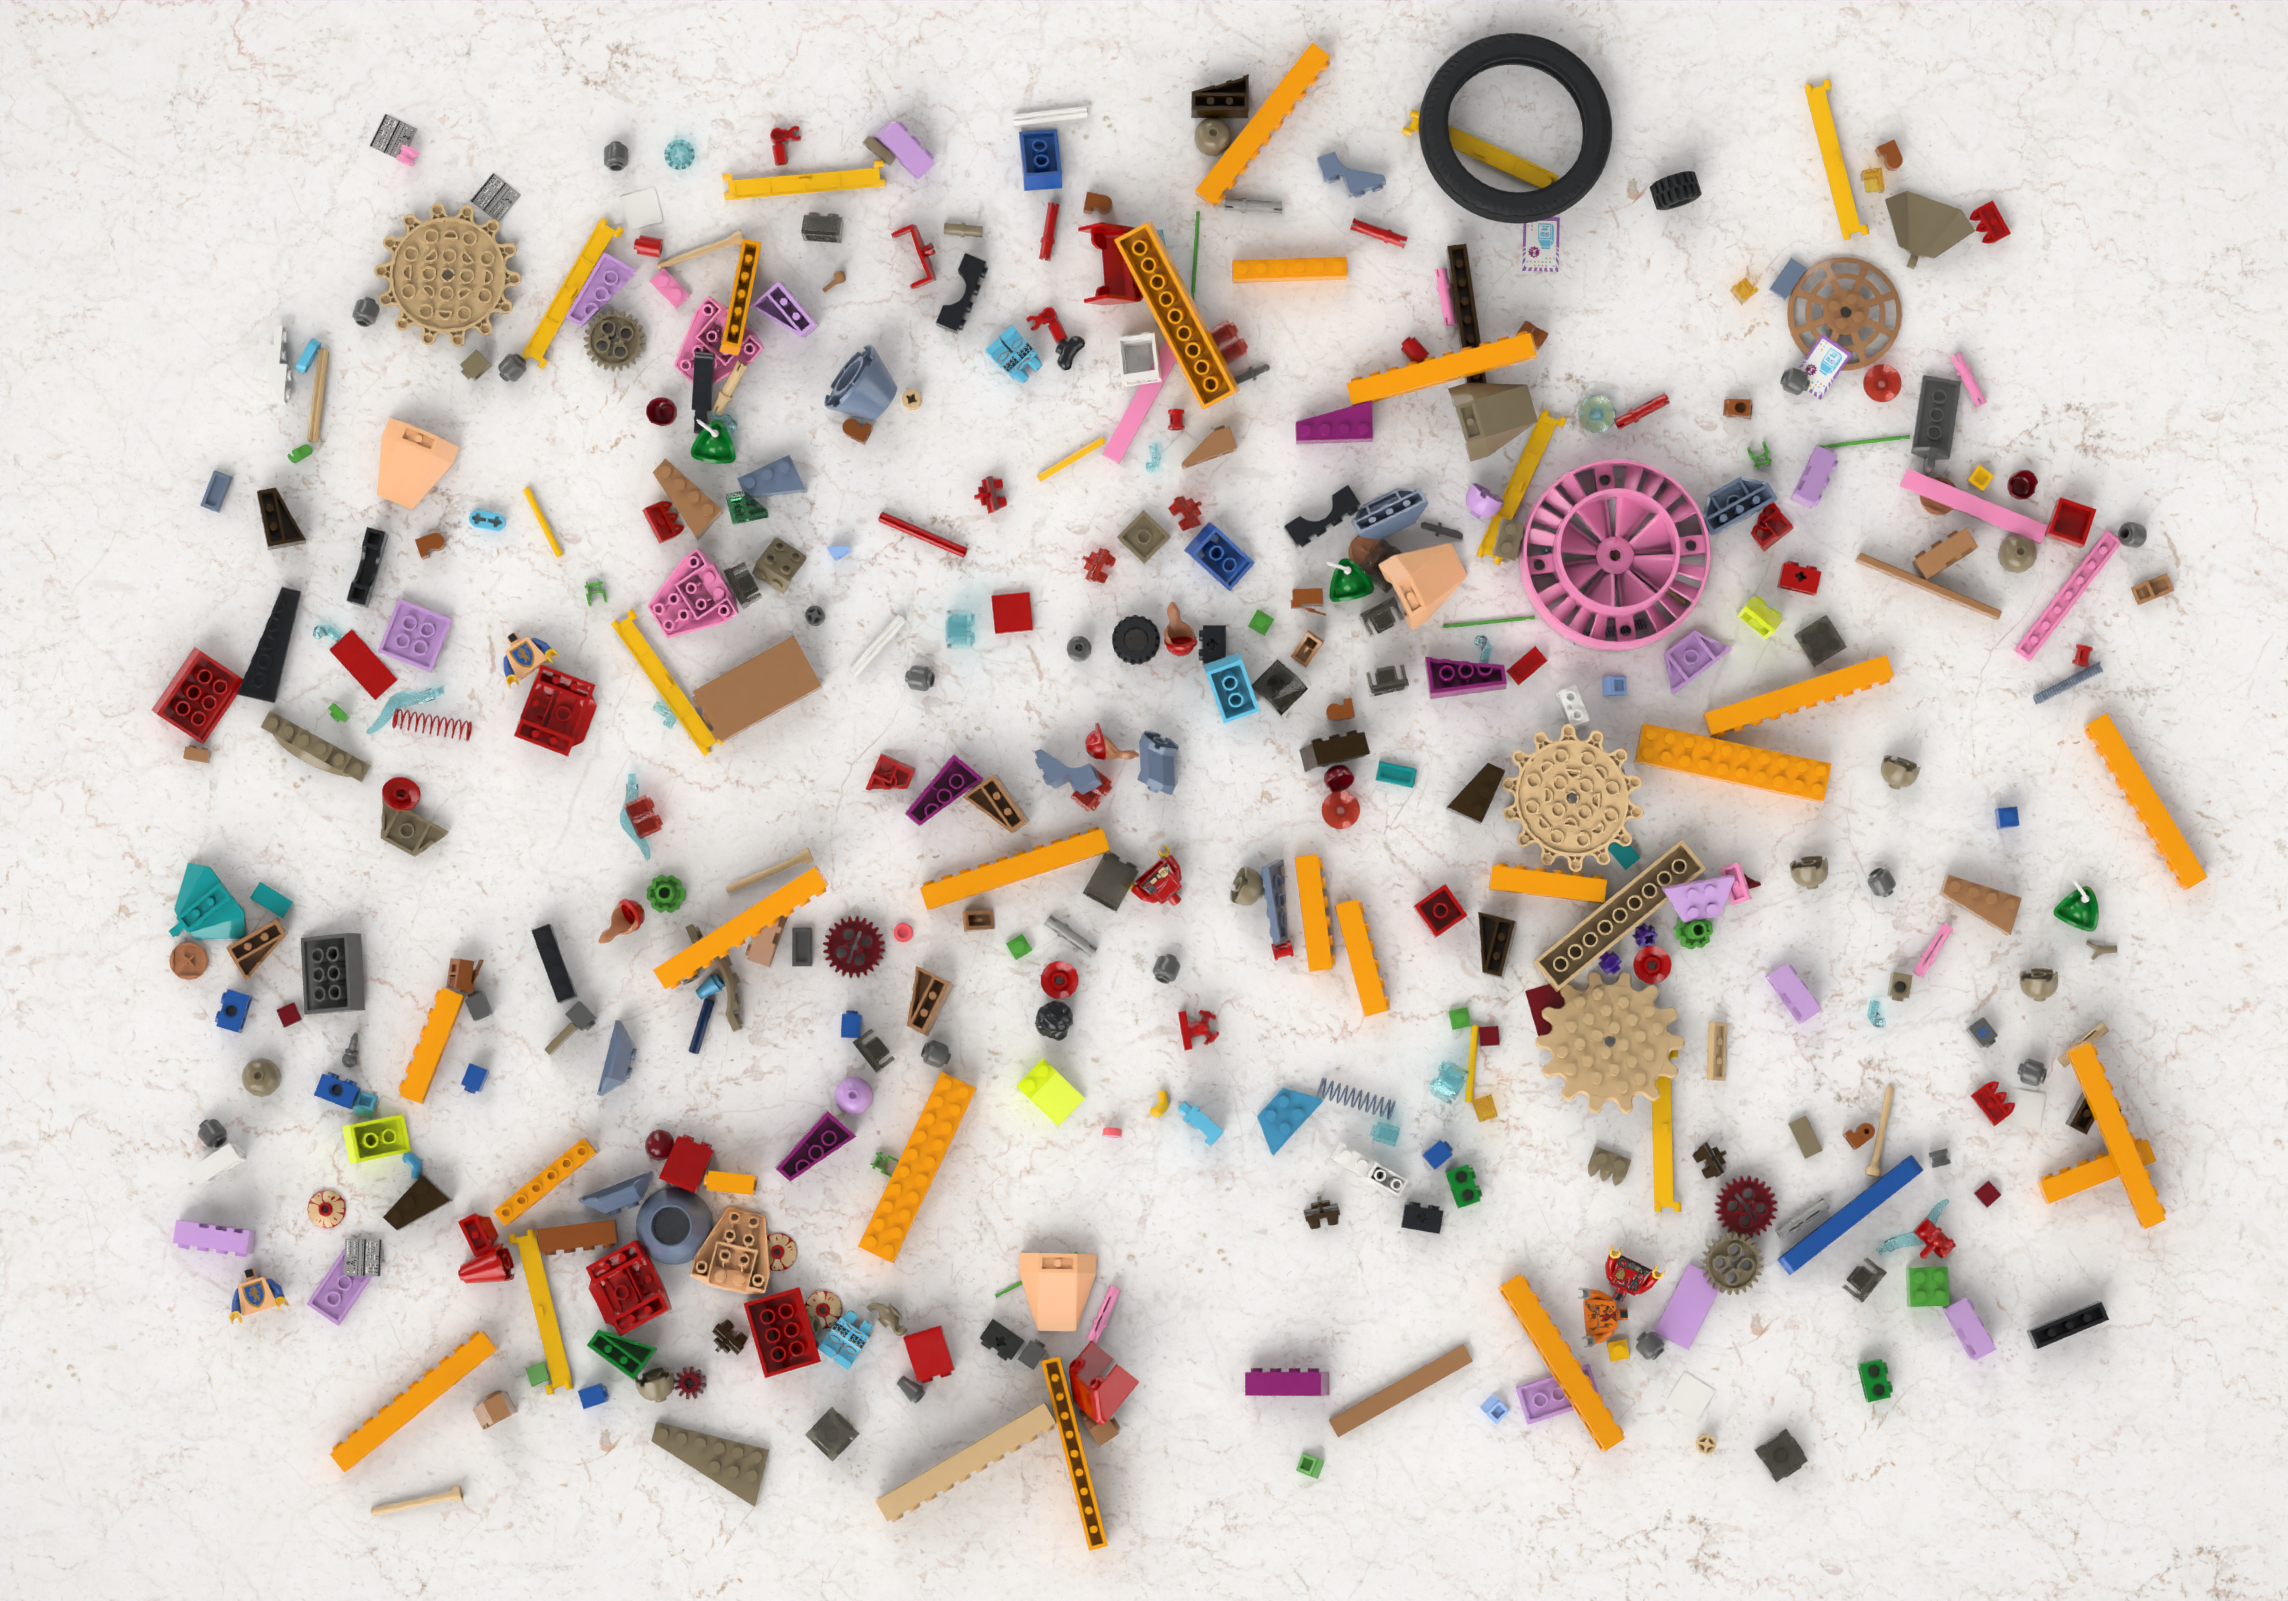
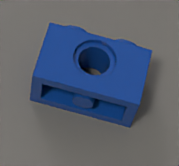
[215,989,253,1033]
[314,1072,361,1109]

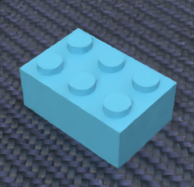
[1204,652,1260,723]

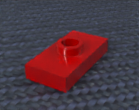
[1506,646,1548,686]

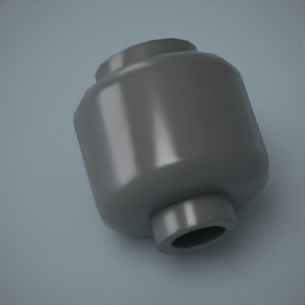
[604,141,628,171]
[352,297,380,327]
[498,353,527,382]
[1780,367,1810,395]
[2118,522,2147,548]
[1067,636,1092,662]
[905,665,935,691]
[1867,868,1896,897]
[1153,954,1181,984]
[921,1040,951,1068]
[2017,1059,2047,1086]
[198,1119,227,1148]
[1636,1331,1664,1360]

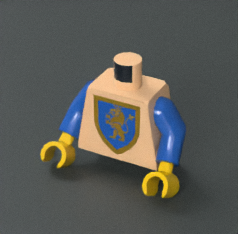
[503,632,559,689]
[229,1268,289,1324]

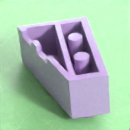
[873,121,935,179]
[750,281,820,338]
[1790,445,1838,509]
[1766,963,1822,1024]
[1942,1297,1996,1360]

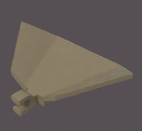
[1885,191,1975,269]

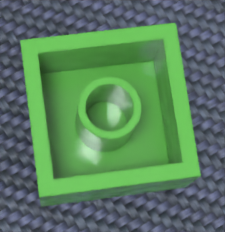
[1906,1267,1949,1307]

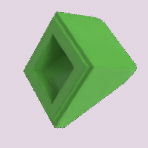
[526,1361,551,1387]
[1296,1453,1324,1479]

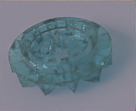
[664,140,695,170]

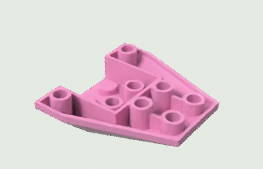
[674,296,764,385]
[648,548,739,638]

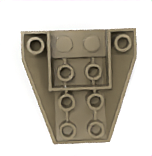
[1448,383,1538,462]

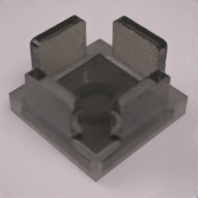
[1358,539,1402,593]
[723,562,763,609]
[1359,597,1404,637]
[1365,664,1409,697]
[852,1029,896,1074]
[1841,1258,1887,1303]
[805,1407,860,1462]
[1754,1428,1808,1483]

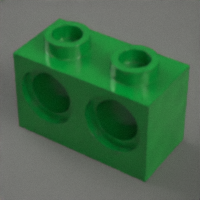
[1445,1164,1482,1209]
[1857,1359,1893,1402]

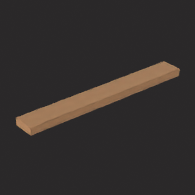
[1855,553,2002,620]
[1329,1344,1473,1437]

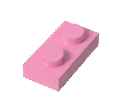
[650,268,690,309]
[1720,862,1752,905]

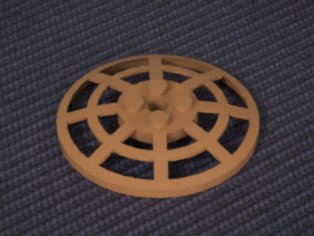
[1787,257,1902,371]

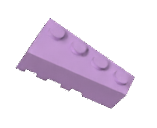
[173,1220,256,1257]

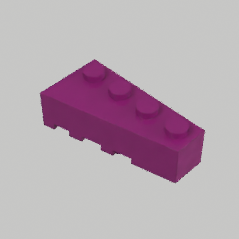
[1295,401,1373,444]
[1425,657,1507,699]
[904,754,983,826]
[775,1110,856,1182]
[1245,1368,1329,1396]

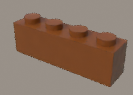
[537,1220,618,1256]

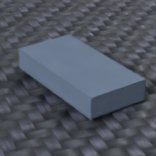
[1769,258,1807,300]
[200,470,233,513]

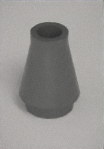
[897,1376,926,1404]

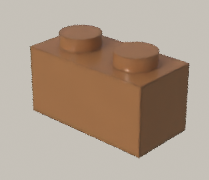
[183,745,211,763]

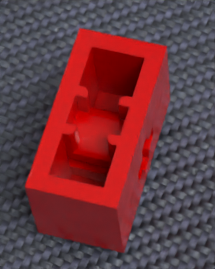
[1777,561,1821,596]

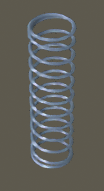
[1317,1077,1396,1120]

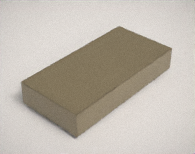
[545,1023,578,1055]
[1788,1116,1823,1159]

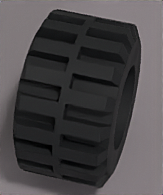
[1650,171,1702,210]
[1112,615,1160,665]

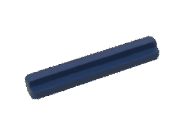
[689,998,715,1054]

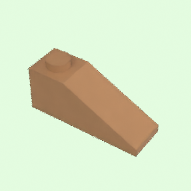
[1181,425,1237,469]

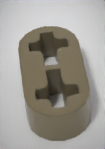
[863,135,896,165]

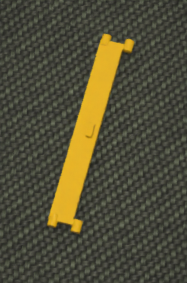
[1804,79,1870,241]
[1401,109,1559,189]
[722,160,886,200]
[521,218,625,370]
[1476,409,1567,566]
[611,609,726,756]
[1652,1050,1682,1212]
[508,1229,573,1395]

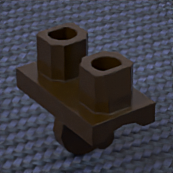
[1692,1142,1727,1179]
[1303,1196,1340,1229]
[712,1319,748,1355]

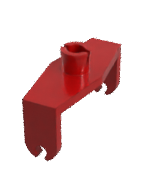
[891,224,937,289]

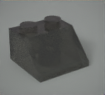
[801,212,843,243]
[1251,660,1308,715]

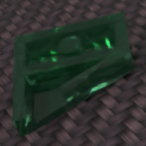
[725,490,769,525]

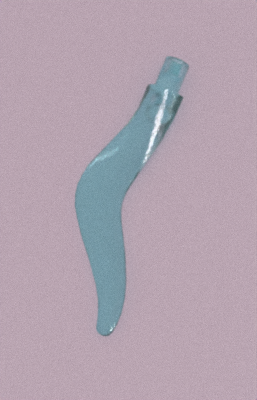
[366,686,444,734]
[620,774,650,860]
[1876,1199,1949,1255]

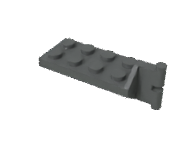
[1911,375,1961,477]

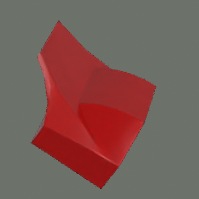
[458,1213,499,1256]

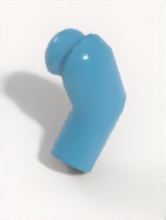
[402,1152,422,1179]

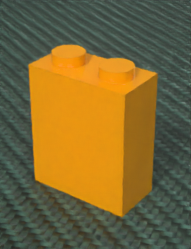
[704,1171,758,1195]

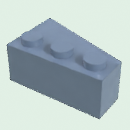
[737,455,806,499]

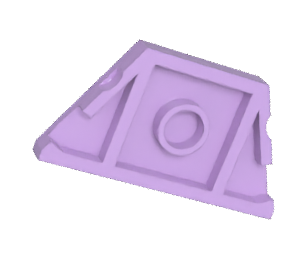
[1664,630,1732,695]
[1662,875,1735,922]

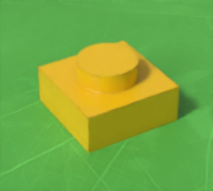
[1967,465,1994,492]
[1607,1339,1630,1362]

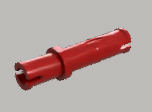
[1039,202,1060,261]
[1350,218,1408,249]
[1614,393,1670,430]

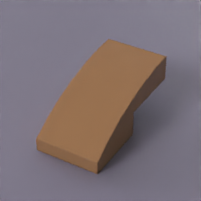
[2131,573,2174,605]

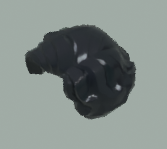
[1035,1001,1073,1041]

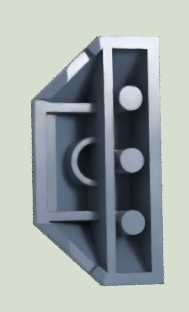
[1703,477,1778,536]
[1351,488,1428,540]
[597,1020,637,1096]
[579,1171,654,1216]

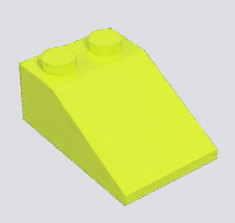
[1737,596,1783,640]
[1017,1058,1085,1126]
[342,1114,411,1164]

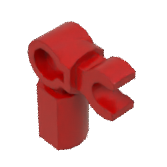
[770,126,801,166]
[1026,307,1068,343]

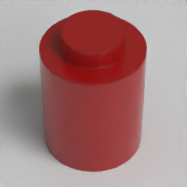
[634,235,663,258]
[1401,337,1430,364]

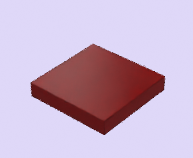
[991,592,1033,634]

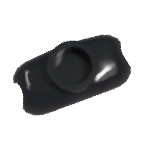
[1055,336,1085,371]

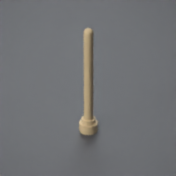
[657,230,744,270]
[726,847,814,893]
[1865,1085,1894,1177]
[371,1486,463,1515]

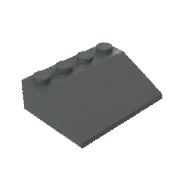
[301,933,365,1015]

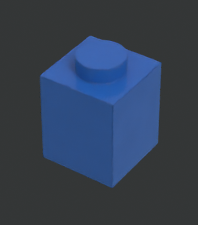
[1994,806,2019,829]
[841,1010,862,1038]
[461,1063,489,1094]
[1422,1140,1453,1170]
[578,1383,609,1409]

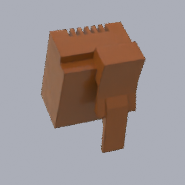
[1291,588,1326,616]
[446,958,484,993]

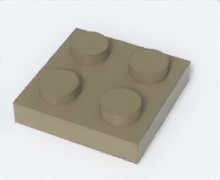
[1117,510,1171,564]

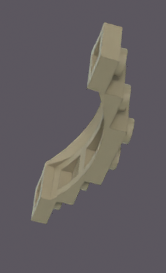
[261,711,371,782]
[685,924,743,1032]

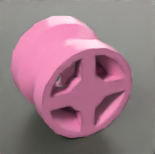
[396,145,419,167]

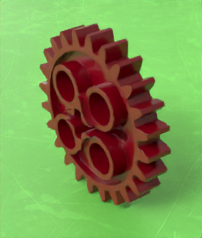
[823,916,885,978]
[1714,1175,1778,1238]

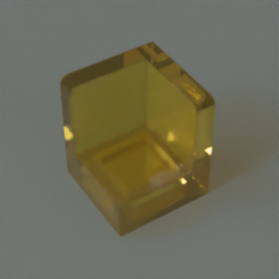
[1860,167,1885,194]
[1730,278,1759,305]
[1472,1095,1498,1122]

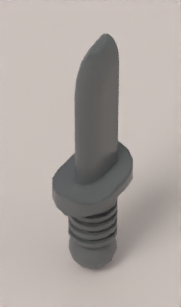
[1234,364,1270,385]
[1421,522,1463,540]

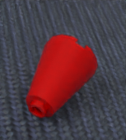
[458,1243,515,1284]

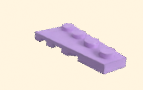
[565,252,637,327]

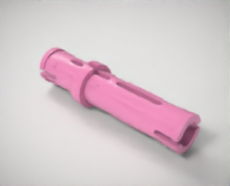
[1435,268,1457,326]
[1950,351,1987,408]
[1912,923,1953,978]
[1086,1286,1121,1344]

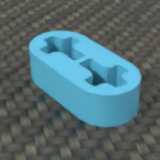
[295,338,322,374]
[469,510,506,531]

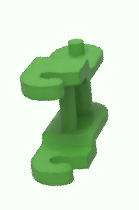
[1747,441,1772,470]
[287,444,313,463]
[584,579,607,606]
[870,1152,899,1177]

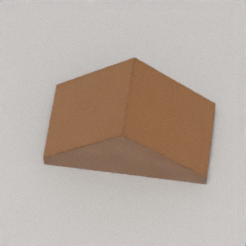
[1290,630,1324,667]
[962,910,995,932]

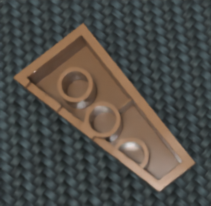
[652,458,724,540]
[1939,875,2022,936]

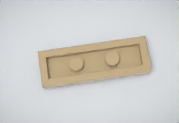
[1706,1022,1727,1081]

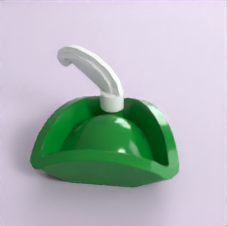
[691,419,736,464]
[1326,558,1374,602]
[2053,880,2099,932]

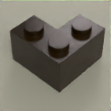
[2065,1091,2121,1135]

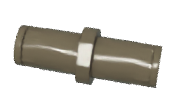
[944,222,983,238]

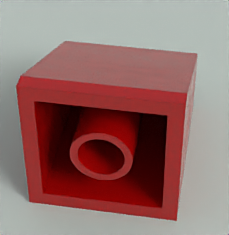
[659,1134,715,1193]
[903,1325,955,1384]

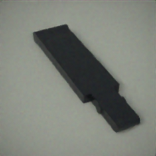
[691,352,715,434]

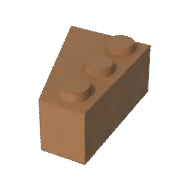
[473,1390,517,1430]
[1079,1410,1120,1447]

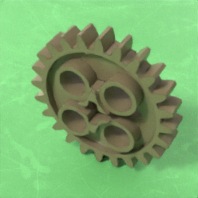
[583,309,646,372]
[1701,1232,1764,1295]

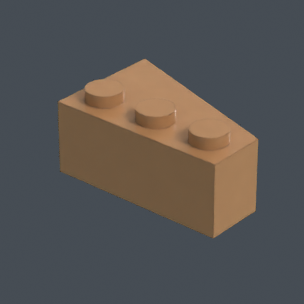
[1912,528,1978,580]
[963,774,1030,833]
[745,915,788,967]
[226,917,288,981]
[907,966,954,1036]

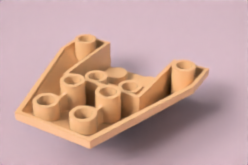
[377,418,460,510]
[1378,543,1467,630]
[690,1207,770,1295]
[1019,1253,1097,1331]

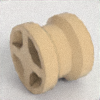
[902,389,922,411]
[1696,1434,1716,1454]

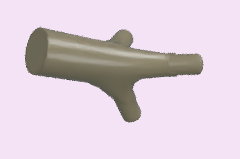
[2086,941,2117,960]

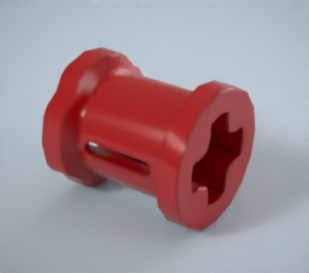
[1168,409,1185,431]
[2072,644,2093,667]
[1271,940,1294,961]

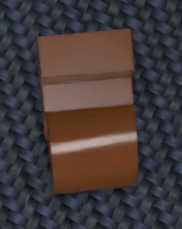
[1875,140,1903,171]
[1083,192,1112,215]
[1517,321,1549,350]
[1723,399,1753,419]
[842,419,873,445]
[415,533,446,560]
[1326,698,1355,721]
[1842,1123,1875,1150]

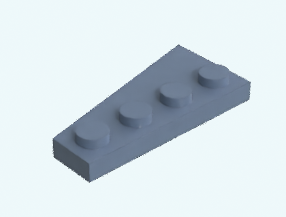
[1261,859,1288,943]

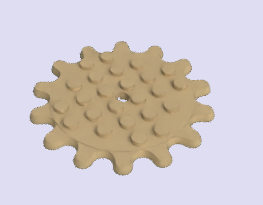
[374,203,521,347]
[1501,724,1644,872]
[1535,972,1685,1114]

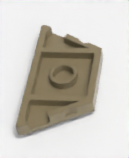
[381,798,449,857]

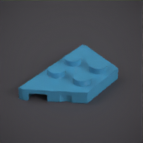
[1257,1088,1323,1156]

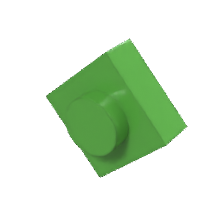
[1248,609,1274,636]
[328,703,350,723]
[1006,934,1032,960]
[1448,1007,1471,1030]

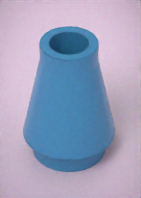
[695,973,725,999]

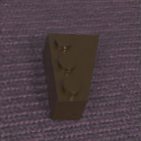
[1191,74,1249,118]
[257,487,306,550]
[1299,730,1370,772]
[1446,763,1505,825]
[1478,912,1517,979]
[383,1174,453,1231]

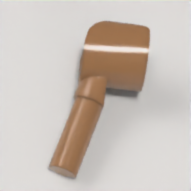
[822,270,846,292]

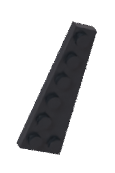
[237,587,301,703]

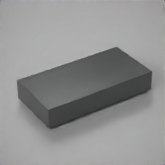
[792,928,812,967]

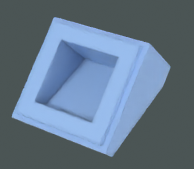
[827,546,851,561]
[1602,676,1627,696]
[1480,1394,1510,1424]

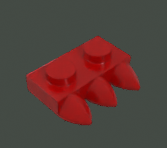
[1969,200,2011,244]
[642,501,684,544]
[1970,1081,2015,1126]

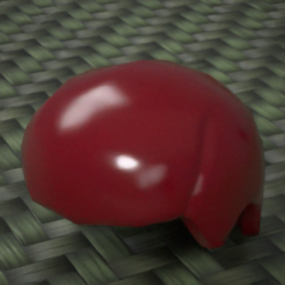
[646,397,677,426]
[2007,470,2038,500]
[1324,765,1354,793]
[645,1129,674,1161]

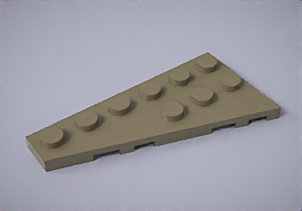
[651,1422,769,1507]

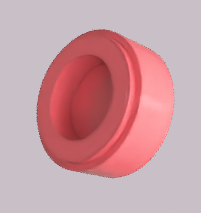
[894,923,913,942]
[1102,1127,1122,1138]

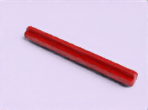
[878,512,968,558]

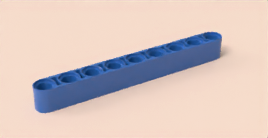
[1777,1155,1923,1275]

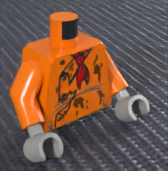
[1578,1287,1628,1348]

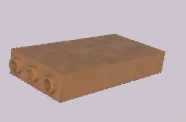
[692,636,822,743]

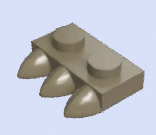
[1588,1146,1631,1186]

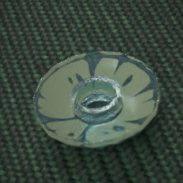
[1578,395,1616,433]

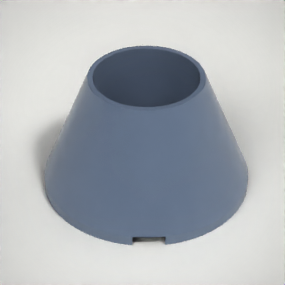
[824,345,897,420]
[636,1187,713,1265]

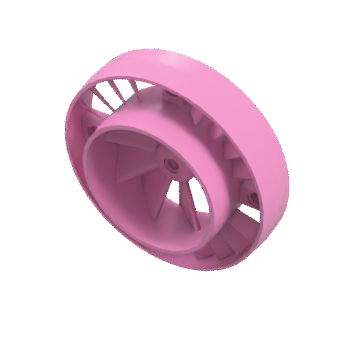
[1518,460,1711,652]

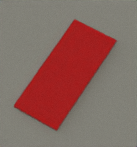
[329,629,398,700]

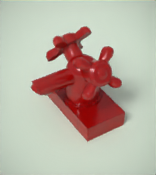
[1178,1010,1219,1051]
[1913,1218,1956,1259]

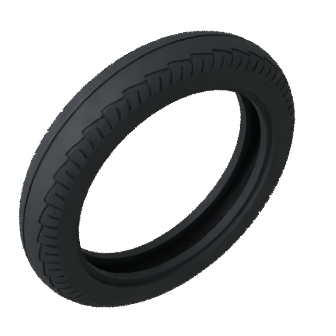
[1419,33,1612,224]

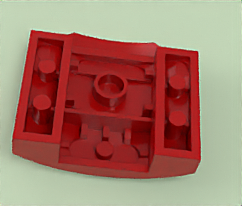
[514,664,597,756]
[585,1240,672,1336]

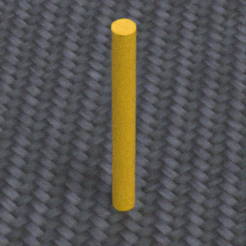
[1037,437,1106,482]
[523,487,564,558]
[1465,1025,1479,1103]

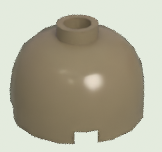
[1194,117,1232,156]
[1998,535,2037,573]
[1881,755,1921,790]
[1790,856,1828,889]
[1230,866,1265,906]
[2020,968,2058,1002]
[242,1058,281,1097]
[635,1367,675,1403]

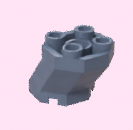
[1137,731,1179,795]

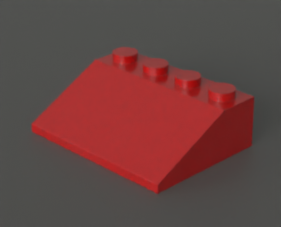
[152,647,243,744]
[743,1287,821,1378]

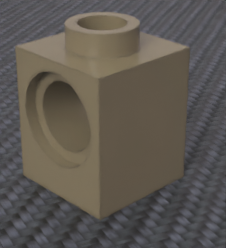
[460,349,491,381]
[1887,972,1913,1002]

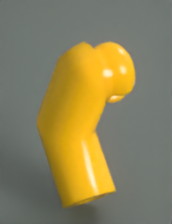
[1150,1090,1169,1118]

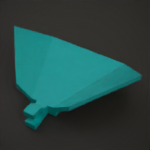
[169,863,247,940]

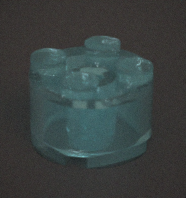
[945,610,975,649]
[1429,1061,1469,1105]

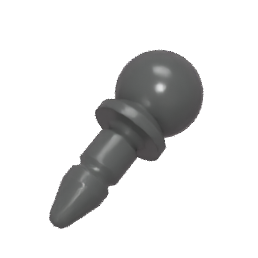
[342,1032,358,1068]

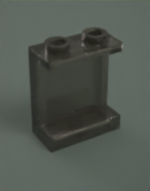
[1083,852,1139,913]

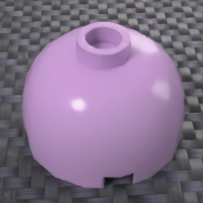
[1466,483,1505,519]
[834,1077,873,1115]

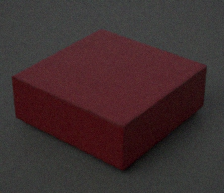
[276,1002,302,1028]
[1479,1026,1500,1046]
[1973,1181,2001,1208]

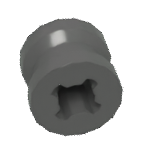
[805,605,825,626]
[1928,1148,1951,1168]

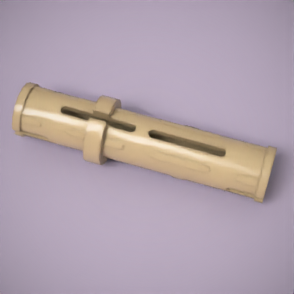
[711,360,748,415]
[2057,1022,2109,1068]

